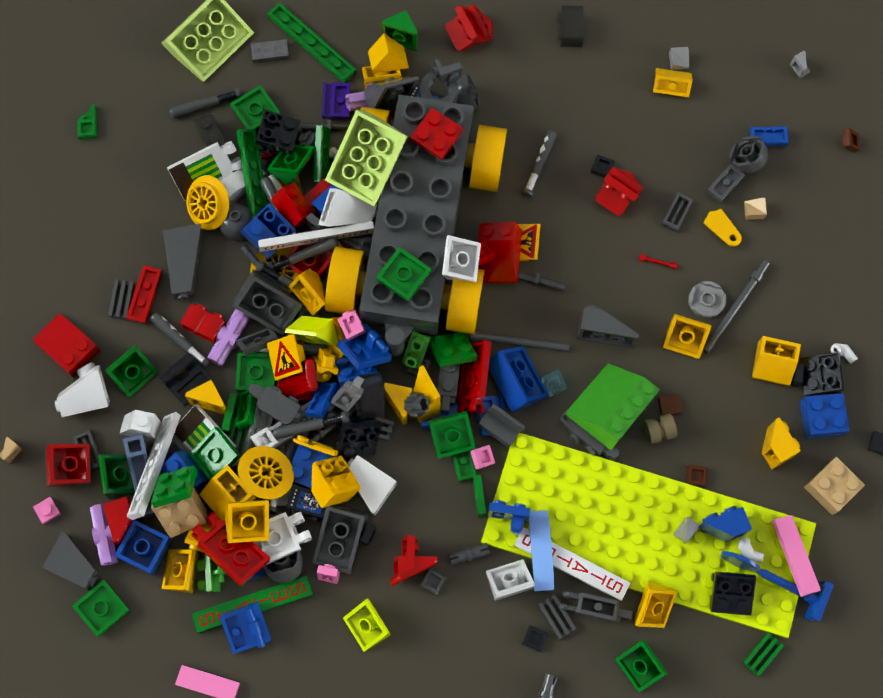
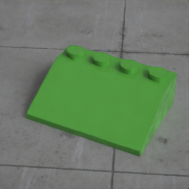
[565,363,660,450]

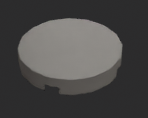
[688,281,726,319]

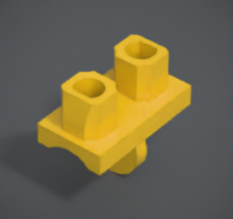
[312,348,339,382]

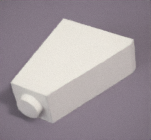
[318,188,377,227]
[55,365,110,417]
[119,410,162,442]
[347,455,397,517]

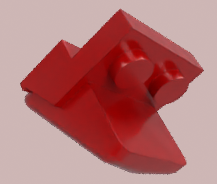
[445,4,494,51]
[595,166,644,216]
[276,358,328,404]
[391,535,438,587]

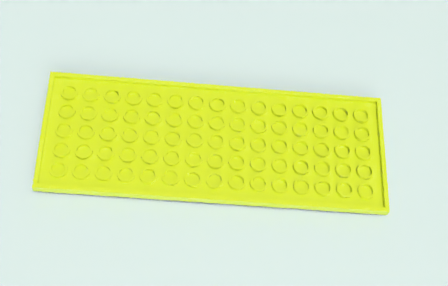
[481,433,816,639]

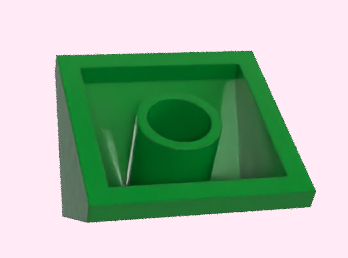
[381,10,417,51]
[267,144,316,184]
[105,345,159,397]
[98,454,135,499]
[615,639,668,693]

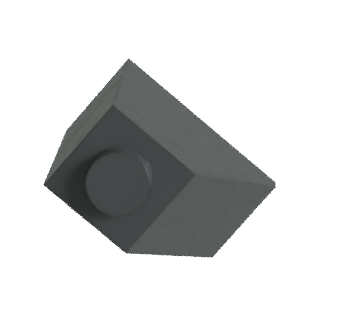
[42,532,99,590]

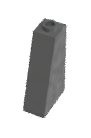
[163,224,203,301]

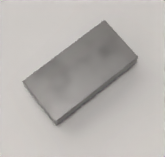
[251,39,289,63]

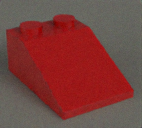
[478,222,522,284]
[32,313,100,378]

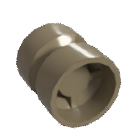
[643,413,677,445]

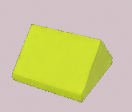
[285,316,338,346]
[343,598,390,652]

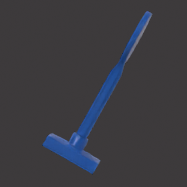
[720,551,834,622]

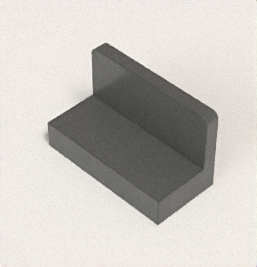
[477,404,525,447]

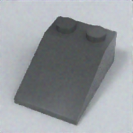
[364,76,419,110]
[233,269,303,336]
[577,305,639,349]
[312,504,369,574]

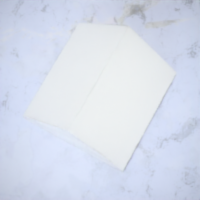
[442,235,481,282]
[486,559,535,601]

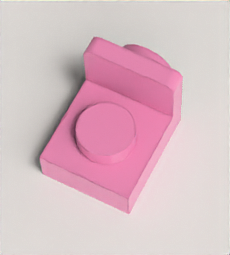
[338,310,366,341]
[317,564,341,584]

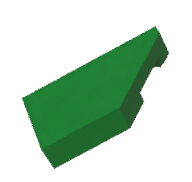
[77,104,97,140]

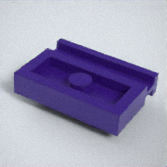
[322,82,351,120]

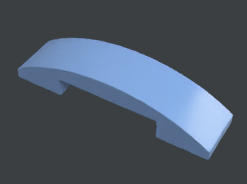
[528,510,554,591]

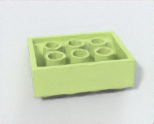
[161,0,254,82]
[325,110,408,207]

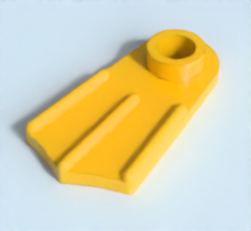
[703,209,742,247]
[293,435,338,456]

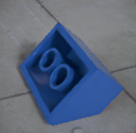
[488,346,549,412]

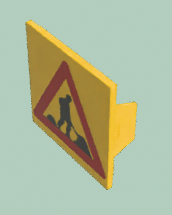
[518,224,541,262]
[267,334,306,381]

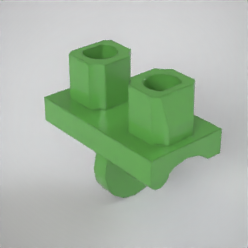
[402,330,431,369]
[197,555,228,593]

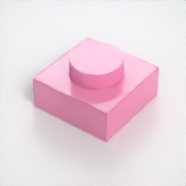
[470,445,495,470]
[33,497,61,524]

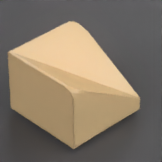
[744,198,767,220]
[0,437,22,463]

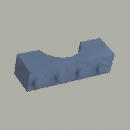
[123,434,155,519]

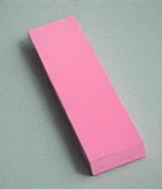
[772,515,821,597]

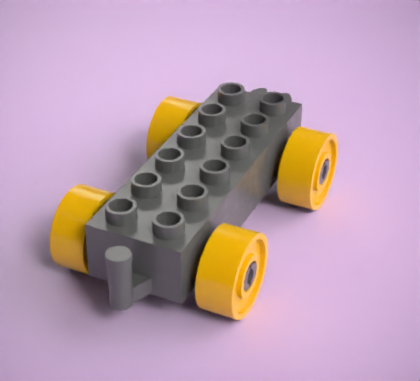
[325,73,507,356]

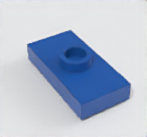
[749,126,789,146]
[305,382,339,418]

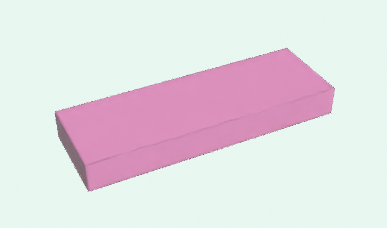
[175,665,240,698]

